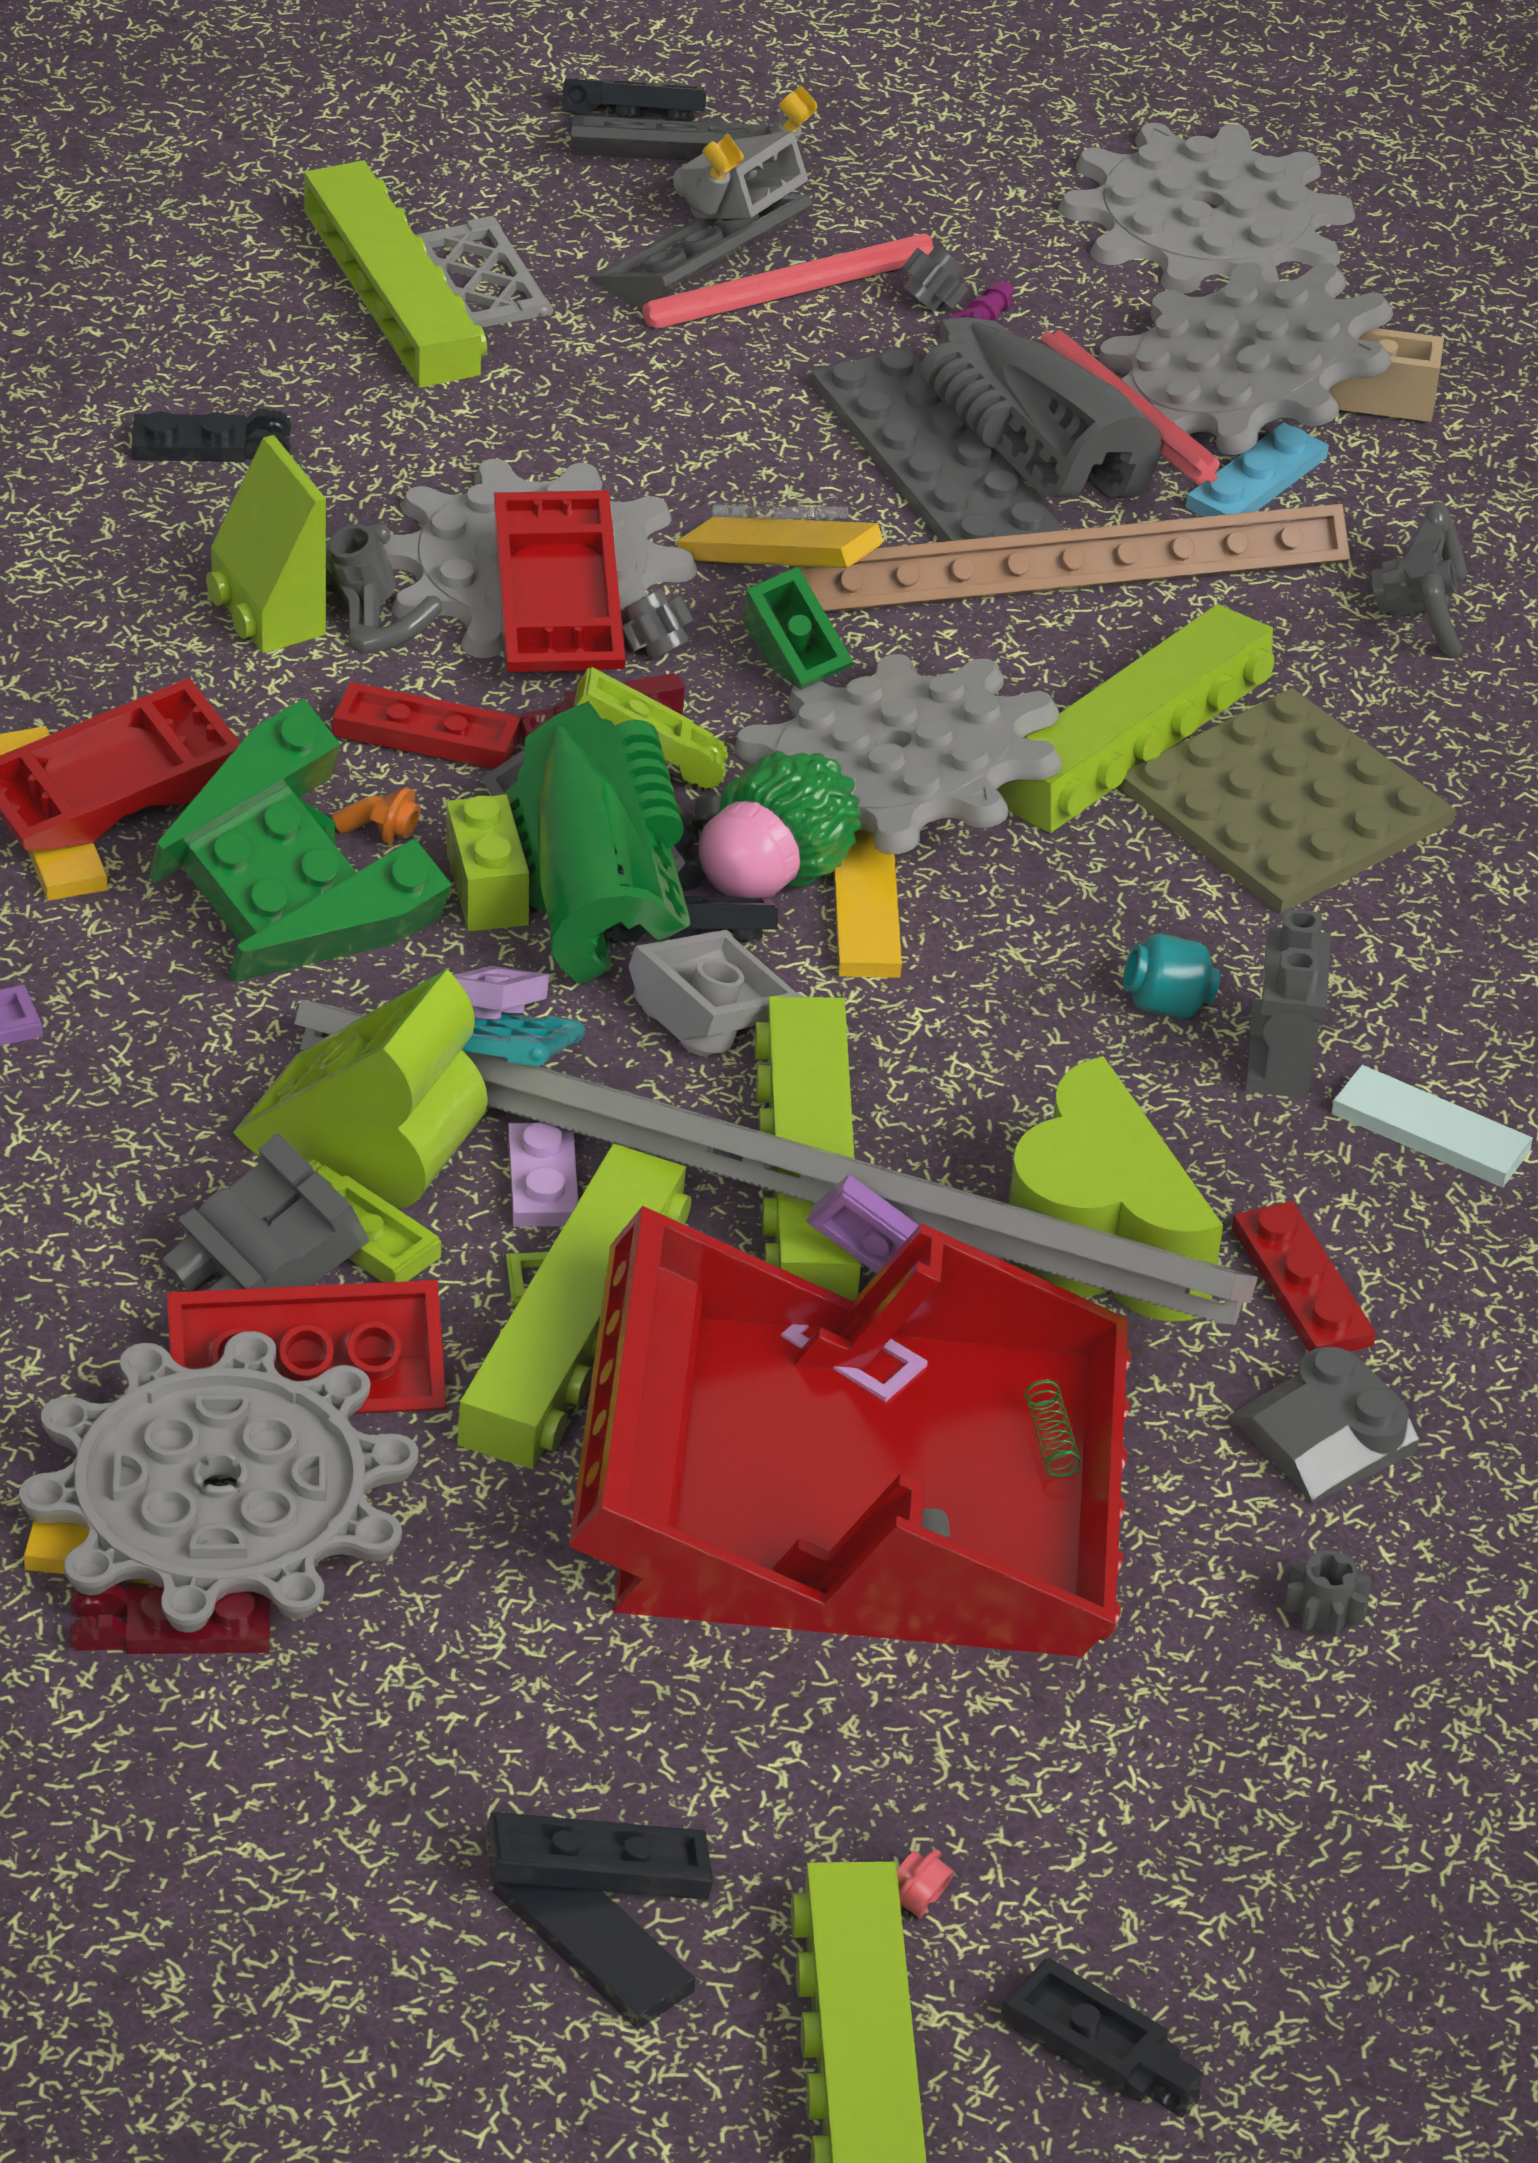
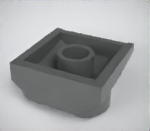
[1228,1347,1419,1504]

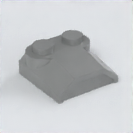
[628,930,804,1056]

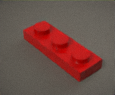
[333,682,521,769]
[1232,1201,1376,1352]

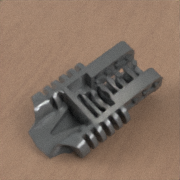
[919,317,1162,497]

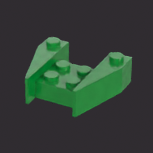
[149,699,452,982]

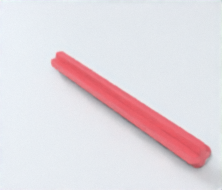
[642,233,934,329]
[1040,330,1220,485]

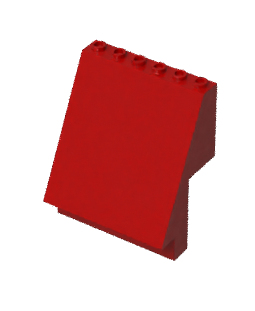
[568,1205,1132,1657]

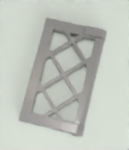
[415,216,553,327]

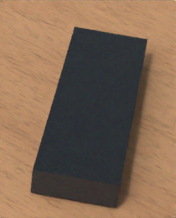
[486,1812,714,1900]
[493,1882,695,2030]

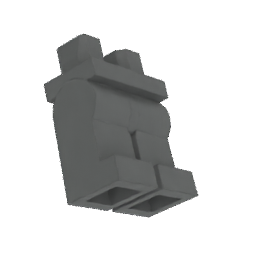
[1245,909,1331,1099]
[162,1133,370,1291]

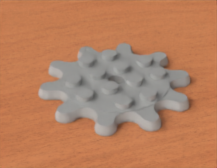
[1058,123,1355,294]
[1099,262,1393,455]
[384,459,697,658]
[734,654,1062,854]
[19,1331,419,1632]

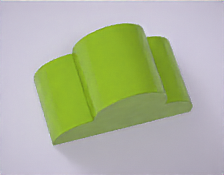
[233,969,488,1209]
[1006,1056,1223,1321]

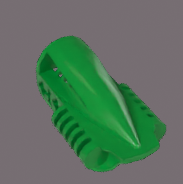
[504,701,690,985]

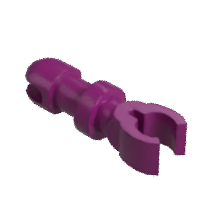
[949,281,1015,322]

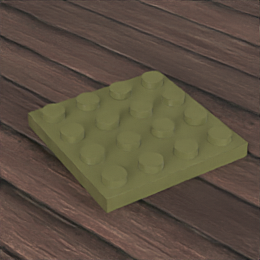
[1118,688,1456,914]

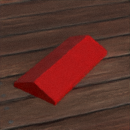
[167,1280,446,1414]

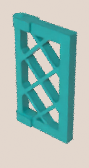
[462,1012,585,1066]

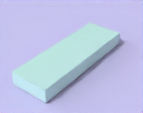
[1332,1065,1533,1188]

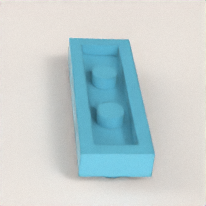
[1186,422,1329,517]

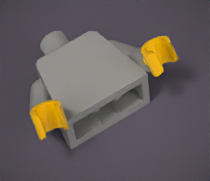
[673,85,818,219]

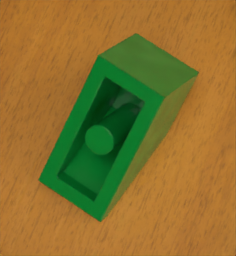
[742,566,853,690]

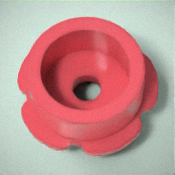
[897,1849,955,1919]

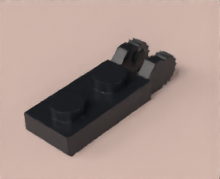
[132,409,291,462]

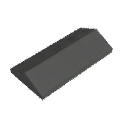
[571,115,776,161]
[591,195,812,309]

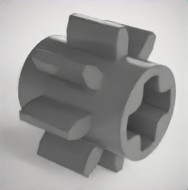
[902,245,969,312]
[622,588,694,660]
[1283,1550,1372,1637]

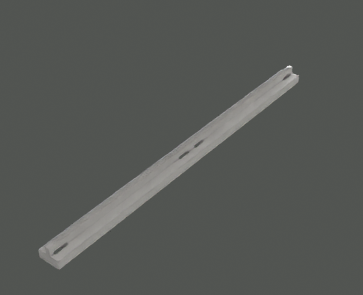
[294,1000,1258,1325]

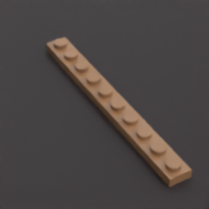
[789,504,1350,613]

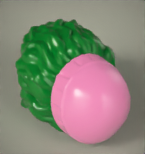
[698,751,861,898]

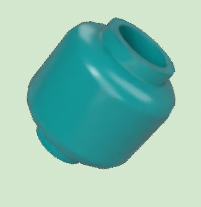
[1123,933,1220,1019]

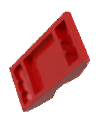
[494,490,626,672]
[0,678,241,850]

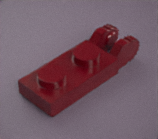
[69,1584,270,1654]

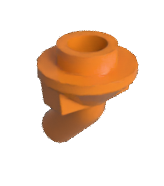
[332,787,421,845]

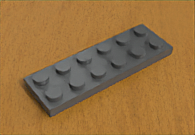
[811,347,1065,542]

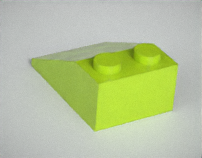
[206,435,326,653]

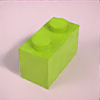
[446,794,529,931]

